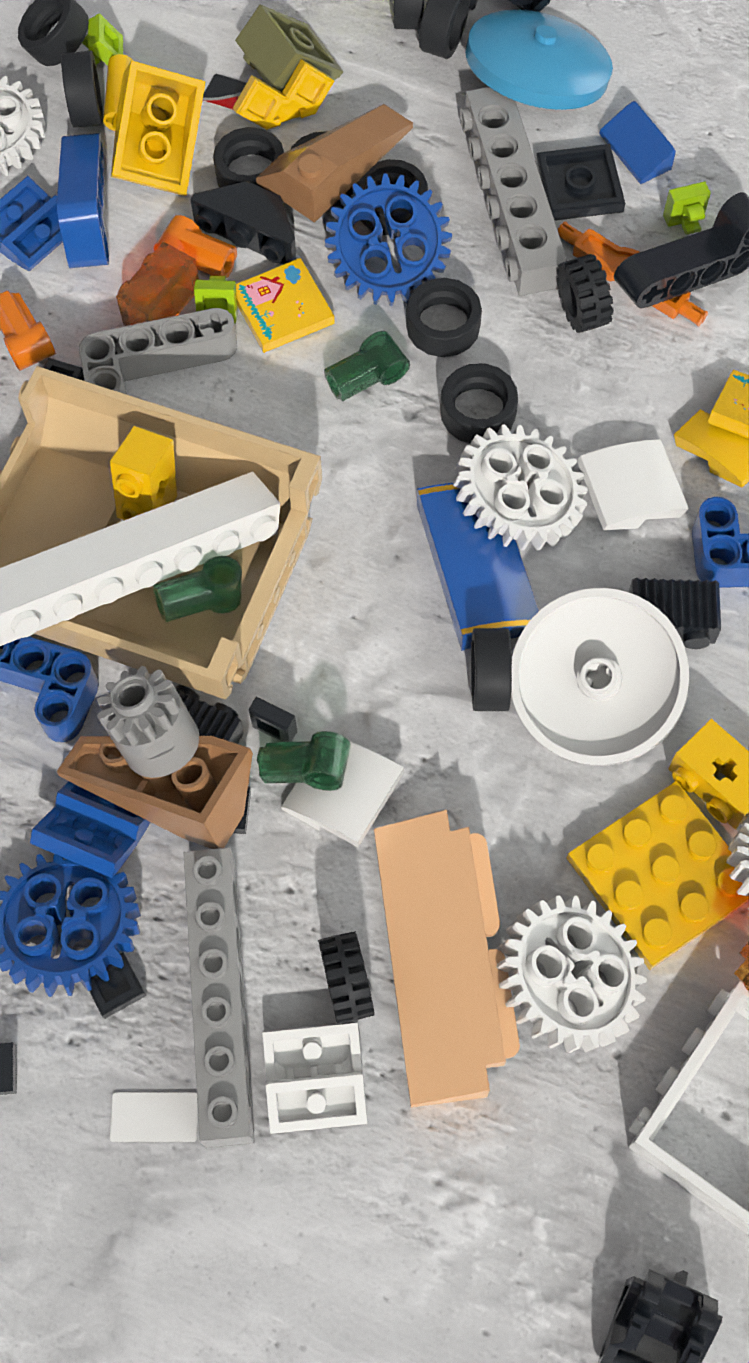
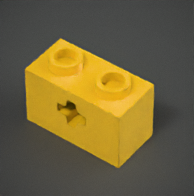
[110,426,177,520]
[668,718,749,830]

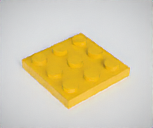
[566,781,749,971]

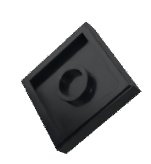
[535,144,626,221]

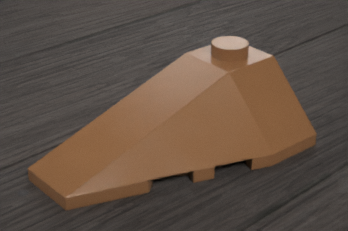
[256,104,413,223]
[57,736,253,849]

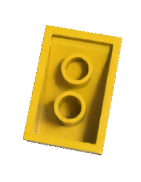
[111,60,206,196]

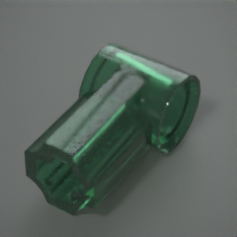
[324,331,410,402]
[153,556,242,622]
[257,731,351,791]

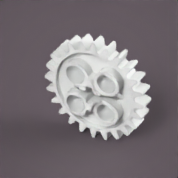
[0,76,46,176]
[453,424,588,551]
[496,895,647,1053]

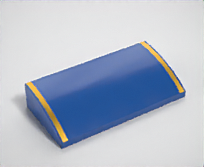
[417,483,539,651]

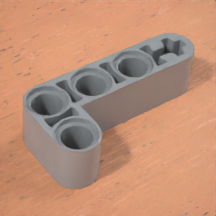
[79,308,237,395]

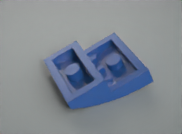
[0,176,63,271]
[30,781,151,878]

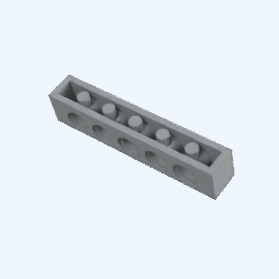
[460,87,567,296]
[183,847,254,1148]

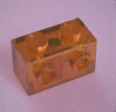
[116,241,199,326]

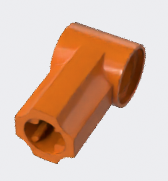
[153,215,237,278]
[0,291,56,371]

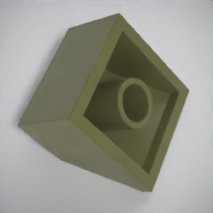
[235,4,344,92]

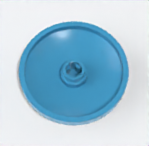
[465,10,613,110]

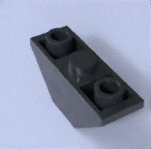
[190,181,296,265]

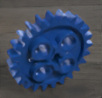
[325,174,452,306]
[0,854,141,997]

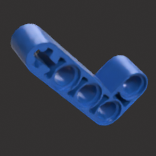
[57,133,109,268]
[692,497,749,588]
[0,636,99,743]

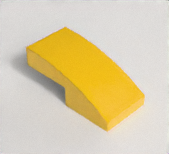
[674,409,749,488]

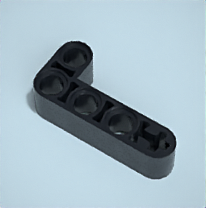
[614,192,749,309]

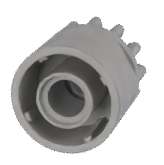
[97,666,199,778]

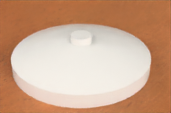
[511,588,689,766]

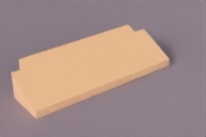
[374,810,520,1108]

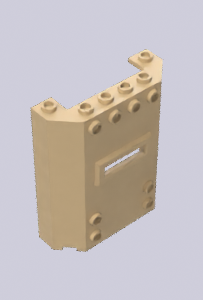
[0,366,322,699]

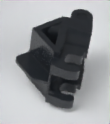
[598,1269,723,1363]

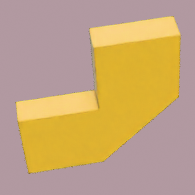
[233,59,335,130]

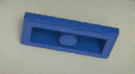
[599,101,676,185]

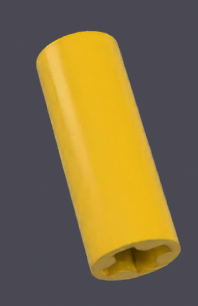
[103,54,134,131]

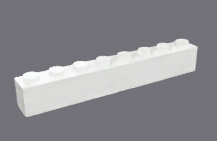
[0,471,280,646]

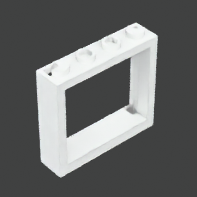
[628,981,749,1236]

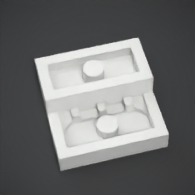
[577,439,689,530]
[281,734,404,847]
[262,1021,367,1134]

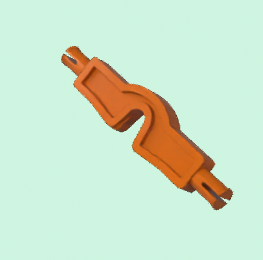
[558,221,708,327]

